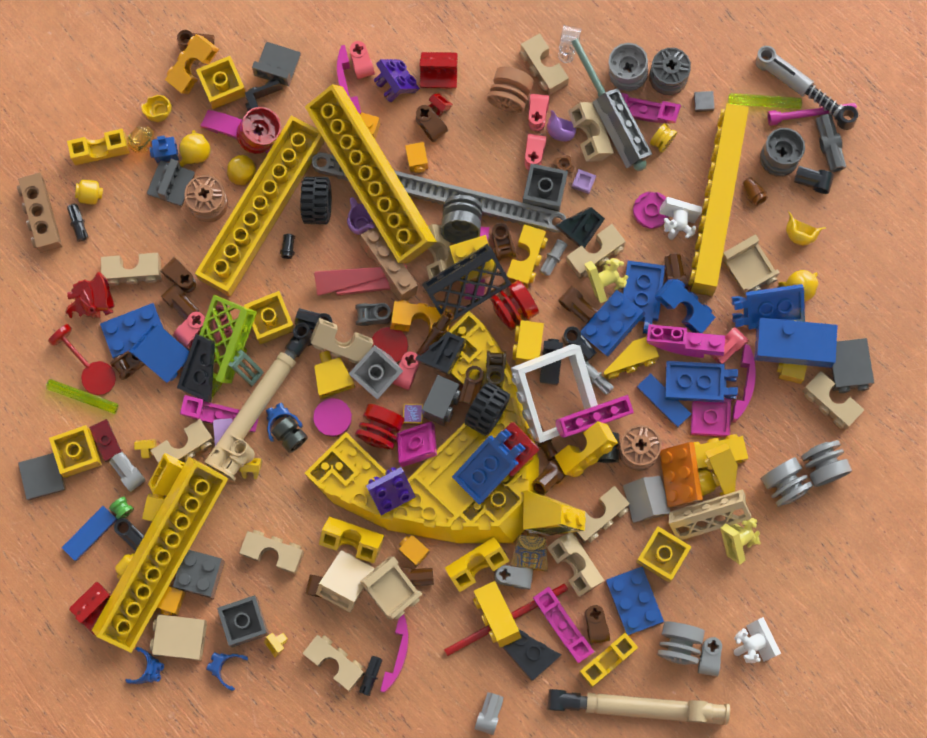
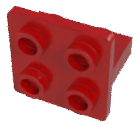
[420,52,458,89]
[502,422,539,476]
[69,582,111,636]

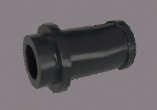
[280,234,295,259]

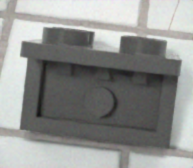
[147,159,195,206]

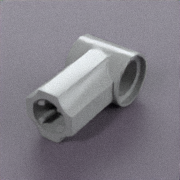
[109,452,146,492]
[475,692,504,735]

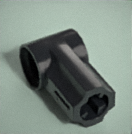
[794,166,834,194]
[295,308,333,330]
[562,327,597,362]
[114,518,144,551]

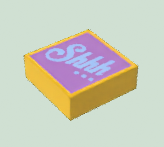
[403,404,423,424]

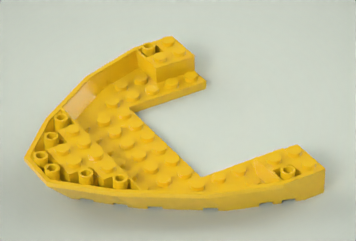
[305,311,539,544]

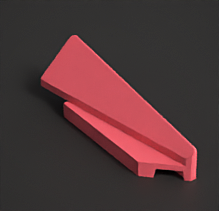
[314,265,407,296]

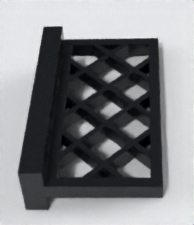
[422,244,512,322]

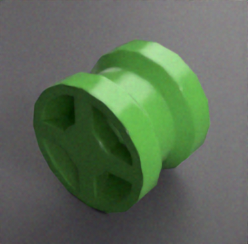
[109,497,134,520]

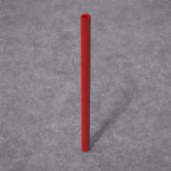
[444,583,568,656]

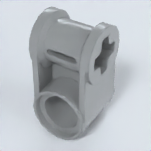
[494,565,533,589]
[698,637,722,677]

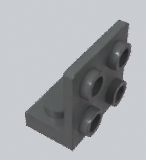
[252,42,301,86]

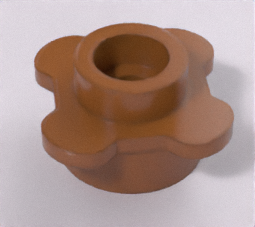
[553,155,574,173]

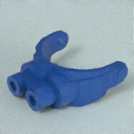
[266,403,303,442]
[125,647,164,684]
[206,652,248,691]

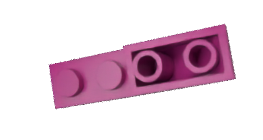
[647,324,725,358]

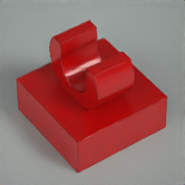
[429,93,453,116]

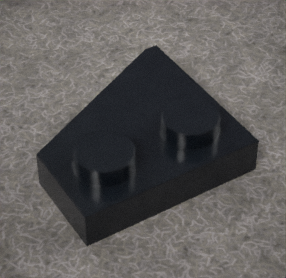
[555,207,605,248]
[415,332,466,375]

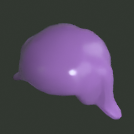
[547,110,576,142]
[347,197,376,235]

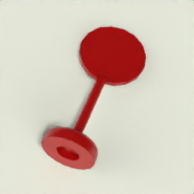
[48,324,116,395]

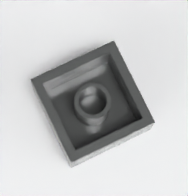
[523,163,568,212]
[422,375,461,426]
[173,550,225,599]
[217,595,269,648]

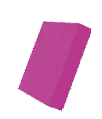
[690,398,731,438]
[397,421,437,467]

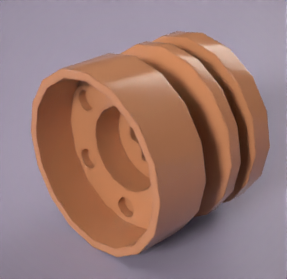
[487,67,534,113]
[184,175,228,222]
[619,425,662,471]

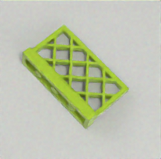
[199,295,257,383]

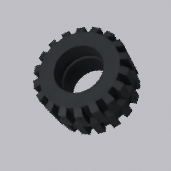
[300,177,332,225]
[465,382,510,436]

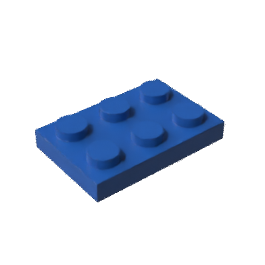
[580,290,646,357]
[100,303,164,359]
[606,566,664,635]

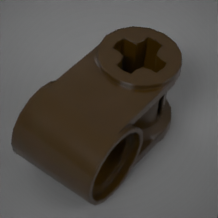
[486,350,506,388]

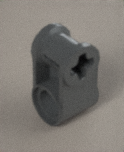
[355,303,392,326]

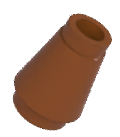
[742,177,768,206]

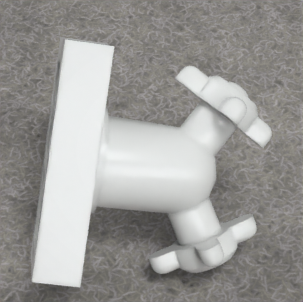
[659,197,702,240]
[734,618,781,663]

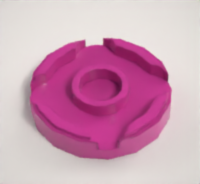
[633,191,669,229]
[313,398,352,437]

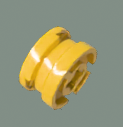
[649,123,678,153]

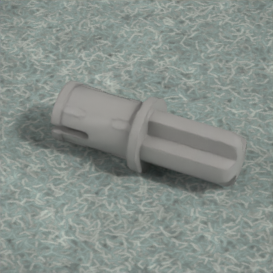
[540,239,568,276]
[585,361,614,395]

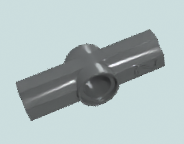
[815,114,846,172]

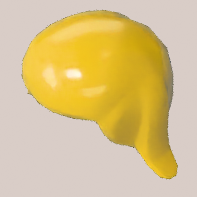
[179,130,211,167]
[786,211,826,246]
[778,270,818,302]

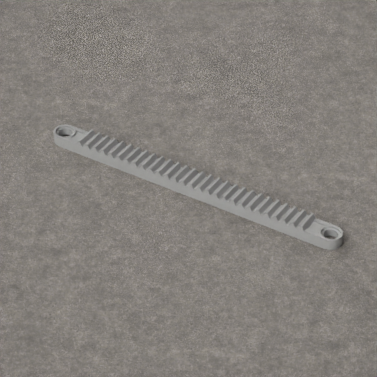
[312,152,566,233]

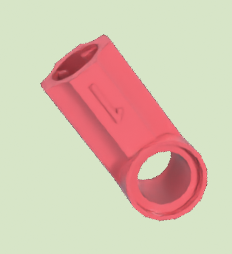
[711,327,749,364]

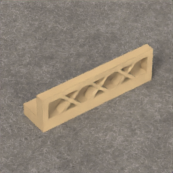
[669,489,751,540]

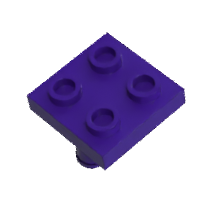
[374,59,420,102]
[366,467,416,515]

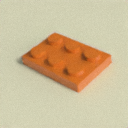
[660,442,702,507]

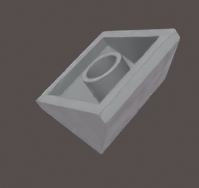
[349,345,403,399]
[623,476,670,523]

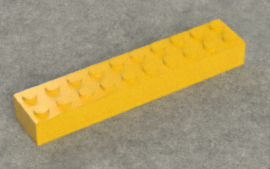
[305,84,437,263]
[688,103,749,296]
[195,115,325,297]
[92,457,228,653]

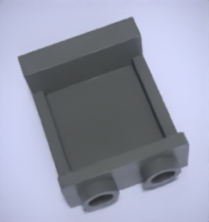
[831,338,874,393]

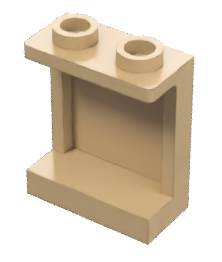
[722,234,780,296]
[316,550,375,613]
[359,556,422,620]
[150,615,207,661]

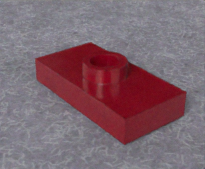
[89,419,122,462]

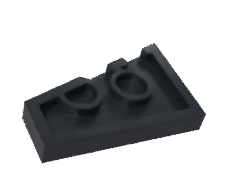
[177,334,215,402]
[502,629,562,681]

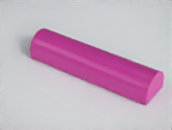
[556,395,634,438]

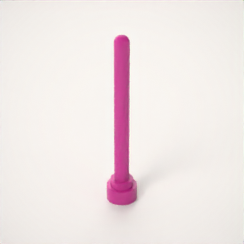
[767,103,857,126]

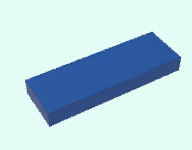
[637,373,691,428]
[62,506,118,562]

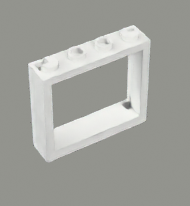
[511,344,598,443]

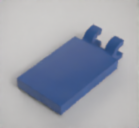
[623,260,665,334]
[731,284,805,330]
[665,361,738,403]
[452,429,526,505]

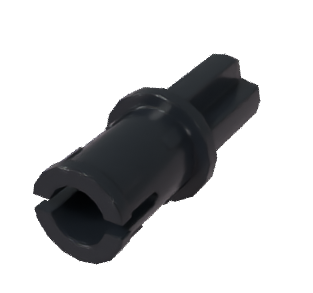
[67,204,89,242]
[358,656,382,696]

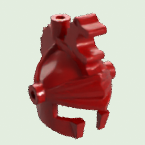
[65,272,115,319]

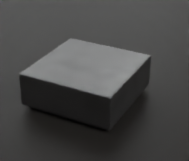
[694,91,714,112]

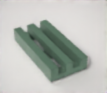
[228,350,264,386]

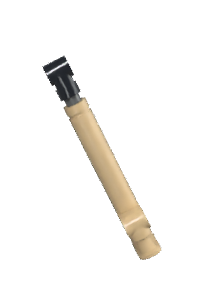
[204,323,313,481]
[547,689,730,725]

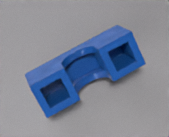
[654,279,716,333]

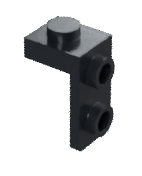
[245,80,282,111]
[540,339,563,385]

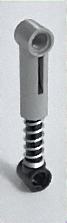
[756,46,858,130]

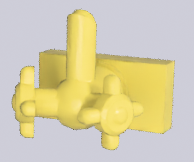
[584,258,628,303]
[720,518,761,565]

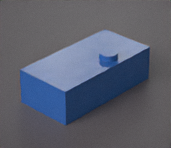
[754,318,838,368]

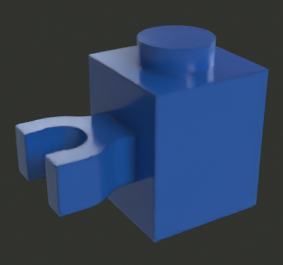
[149,135,179,164]

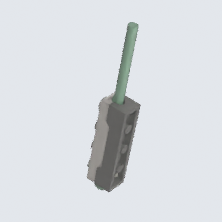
[571,38,652,171]

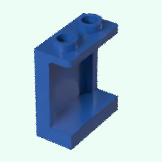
[129,323,190,383]

